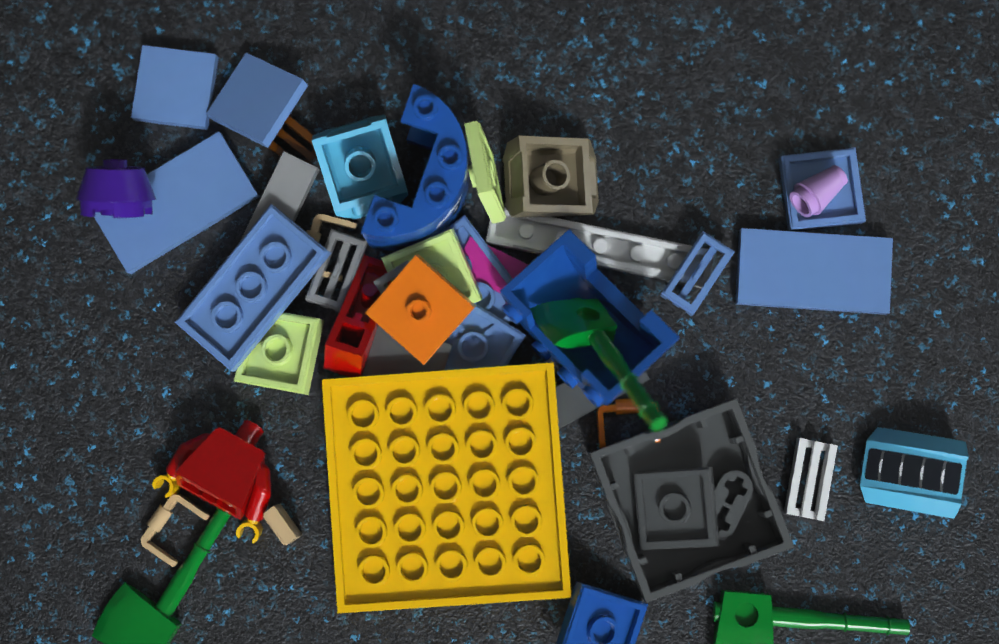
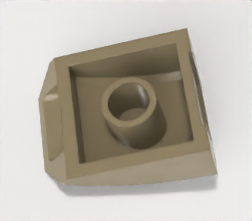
[502,135,599,217]

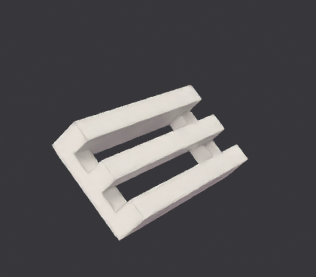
[783,438,838,521]

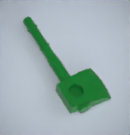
[530,298,667,431]
[92,507,232,644]
[713,589,910,644]

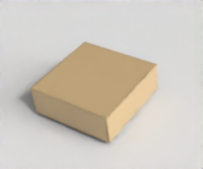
[263,504,303,545]

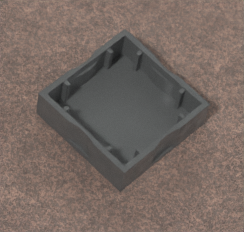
[587,399,794,603]

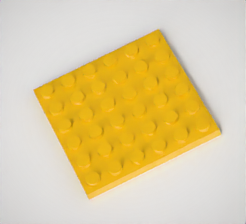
[322,362,571,613]

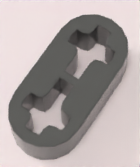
[714,470,753,540]

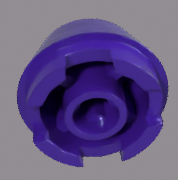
[76,159,156,218]

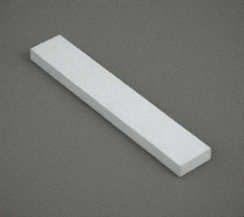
[486,207,715,288]

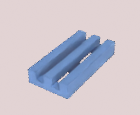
[660,231,735,316]

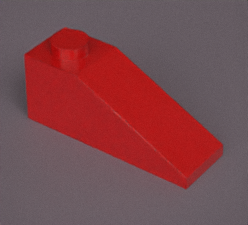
[324,255,392,377]

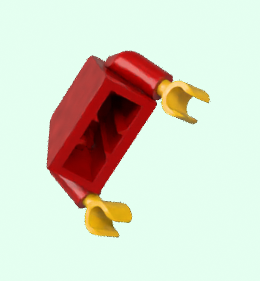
[152,420,271,543]

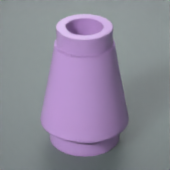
[789,165,848,217]

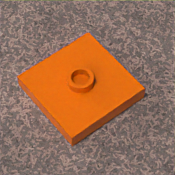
[365,254,476,365]

